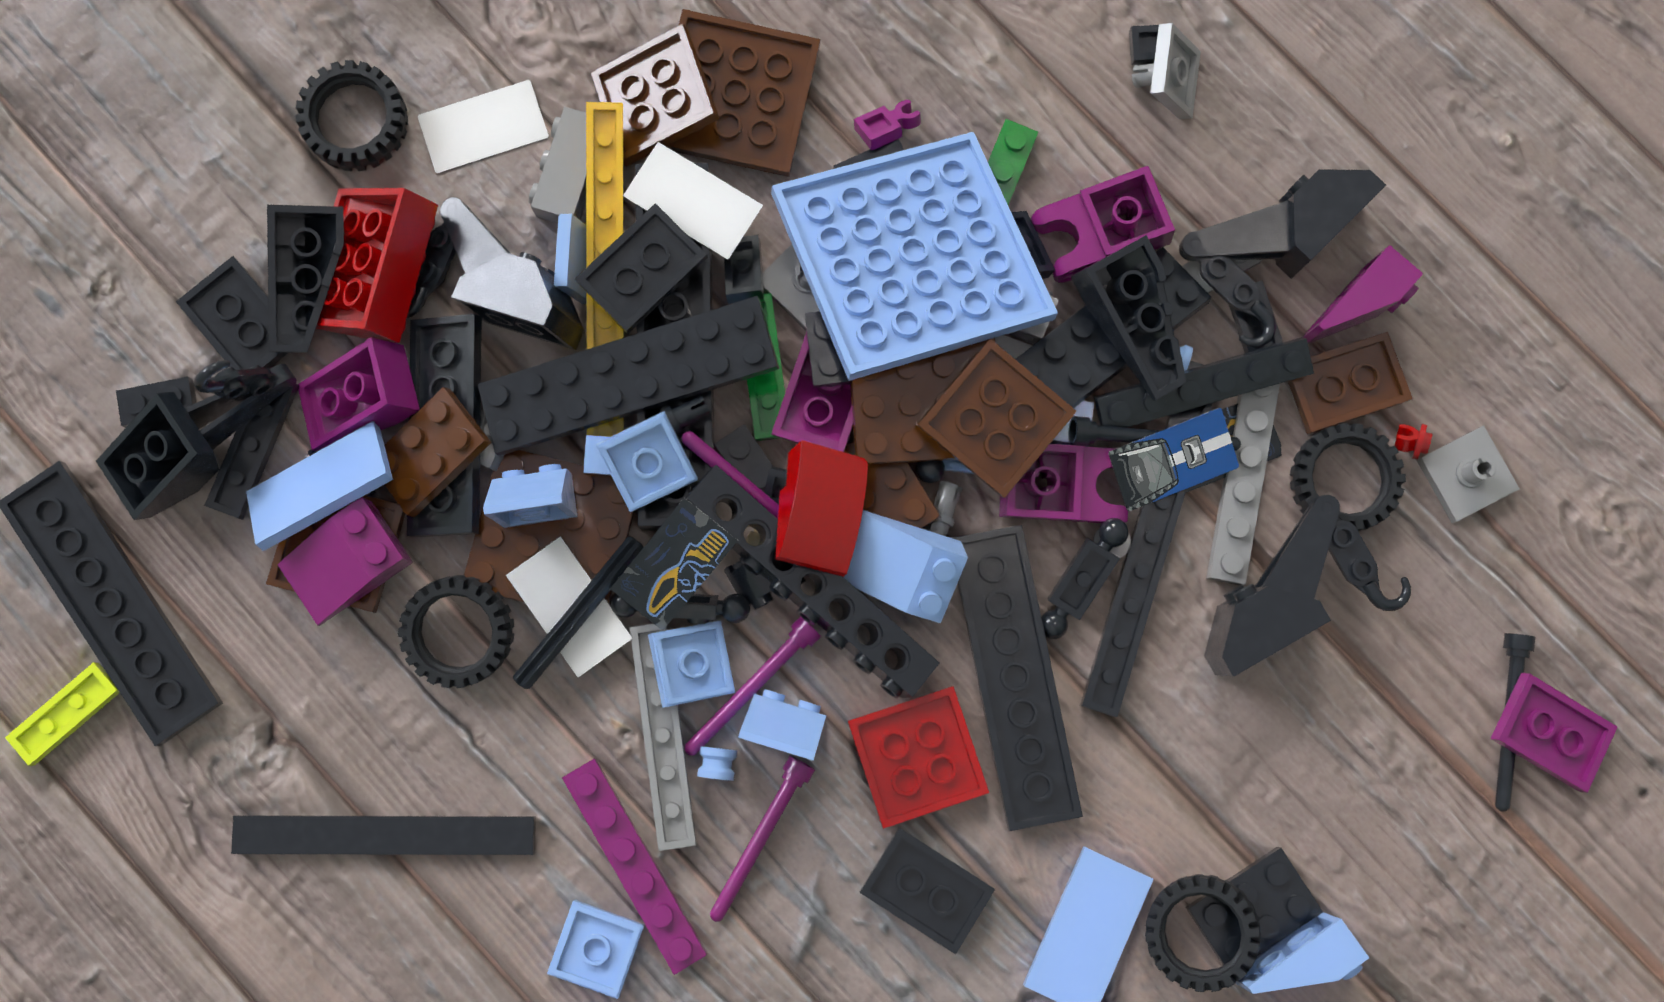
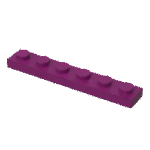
[562,758,708,975]

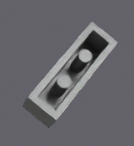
[529,106,586,223]

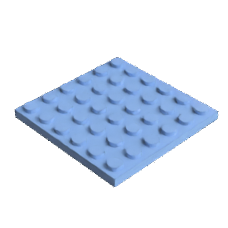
[771,132,1058,381]

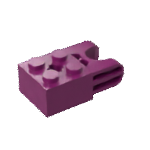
[1031,166,1175,283]
[999,444,1128,523]

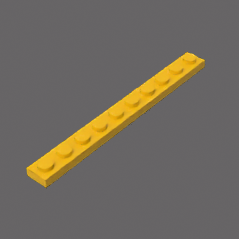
[586,102,624,437]

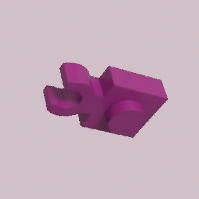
[853,100,921,151]

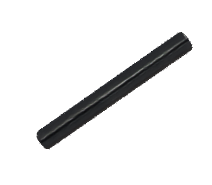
[513,536,644,689]

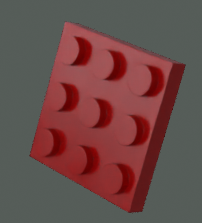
[848,686,989,829]

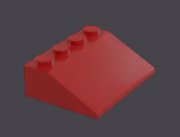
[316,188,438,343]

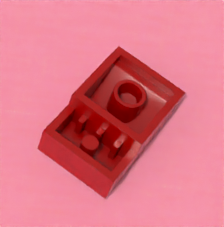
[776,440,868,577]

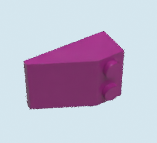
[1302,245,1423,344]
[771,331,853,452]
[298,337,420,451]
[277,497,413,626]

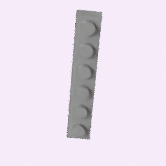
[1206,384,1280,586]
[629,624,697,851]

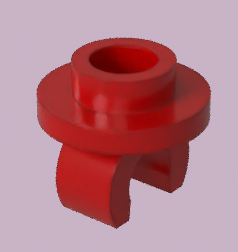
[1394,424,1433,460]

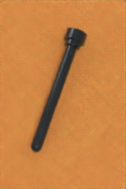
[1068,416,1241,451]
[1495,633,1536,812]

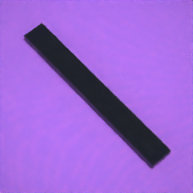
[231,815,536,855]

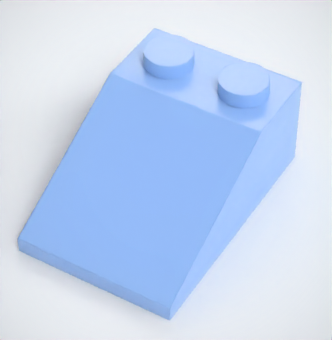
[483,464,578,528]
[844,510,968,623]
[738,689,826,760]
[1236,912,1369,994]

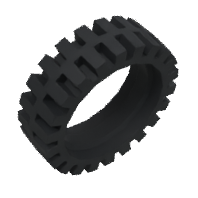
[295,60,408,172]
[1290,423,1406,531]
[398,575,514,688]
[1145,874,1261,992]

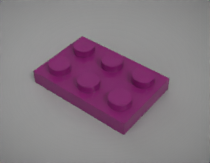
[1490,673,1618,793]

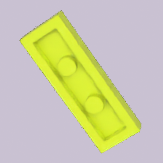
[5,662,120,766]

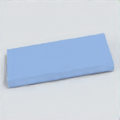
[246,421,393,551]
[1023,846,1154,1002]

